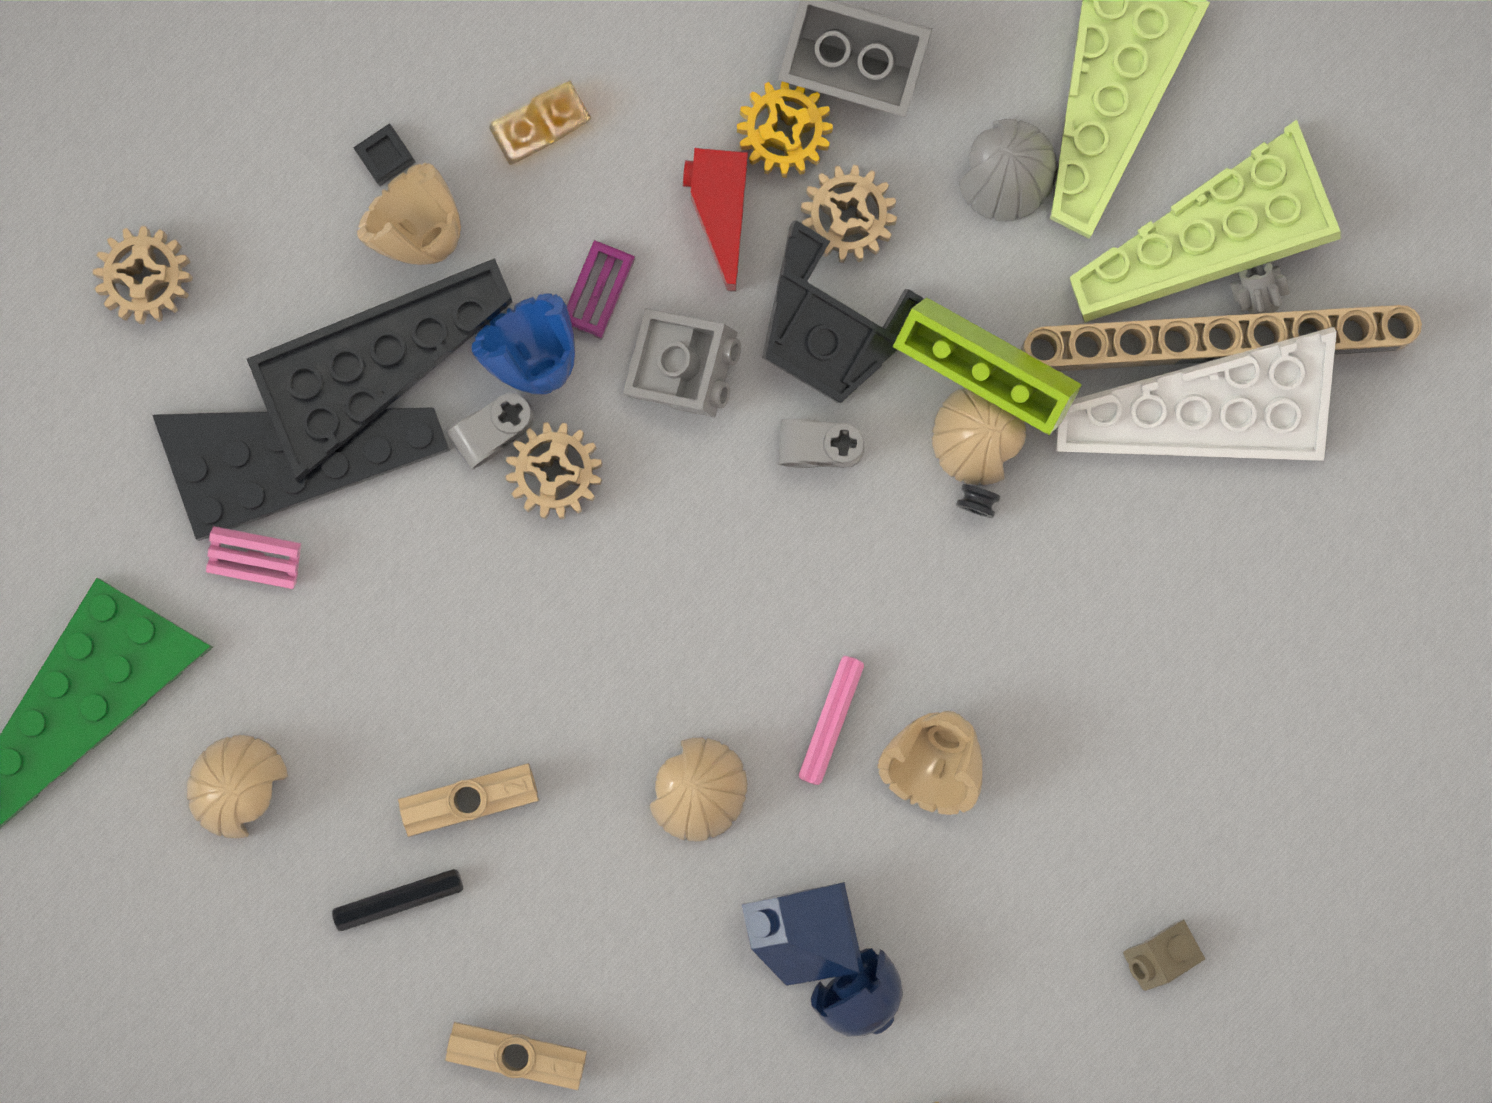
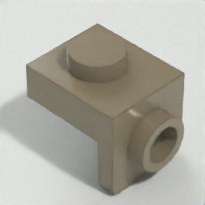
[1123,919,1205,991]

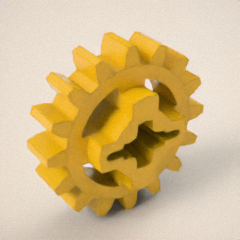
[737,81,833,178]

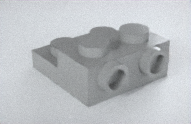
[623,308,741,418]

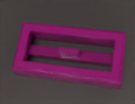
[567,240,635,340]

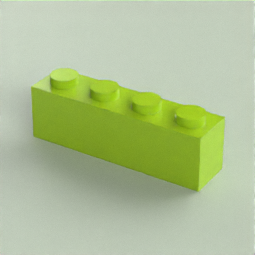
[893,297,1082,435]

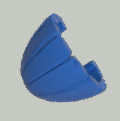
[471,293,575,395]

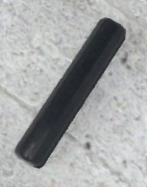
[332,869,463,931]

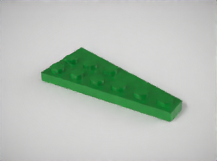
[0,578,213,828]

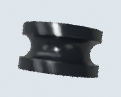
[956,484,1001,518]

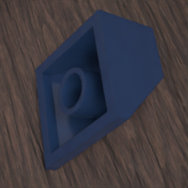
[741,882,864,986]

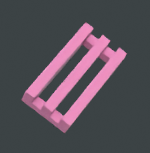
[206,526,301,589]

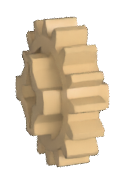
[801,165,897,263]
[93,226,193,324]
[506,422,603,520]

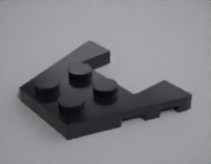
[762,220,924,403]

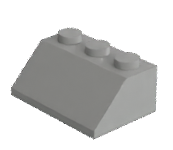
[778,0,933,117]

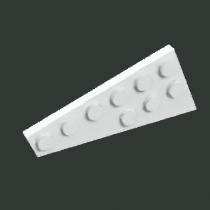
[1055,327,1337,461]

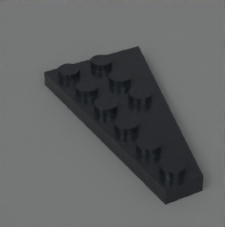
[247,258,513,483]
[152,407,450,541]

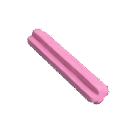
[799,656,864,785]

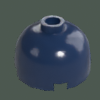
[810,948,903,1037]

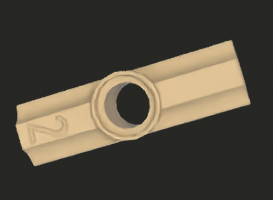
[398,763,539,837]
[445,1022,587,1090]

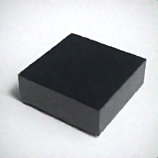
[353,123,416,186]

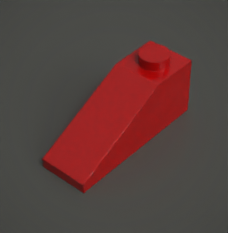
[683,148,748,292]

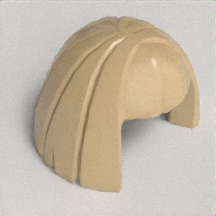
[357,163,461,265]
[932,387,1026,485]
[878,710,982,815]
[187,735,288,839]
[649,737,748,841]

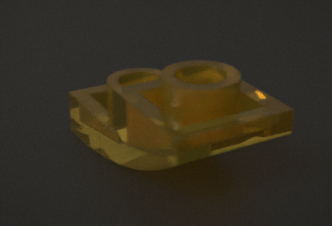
[489,80,591,165]

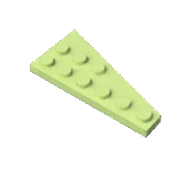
[1050,0,1210,239]
[1070,120,1341,322]

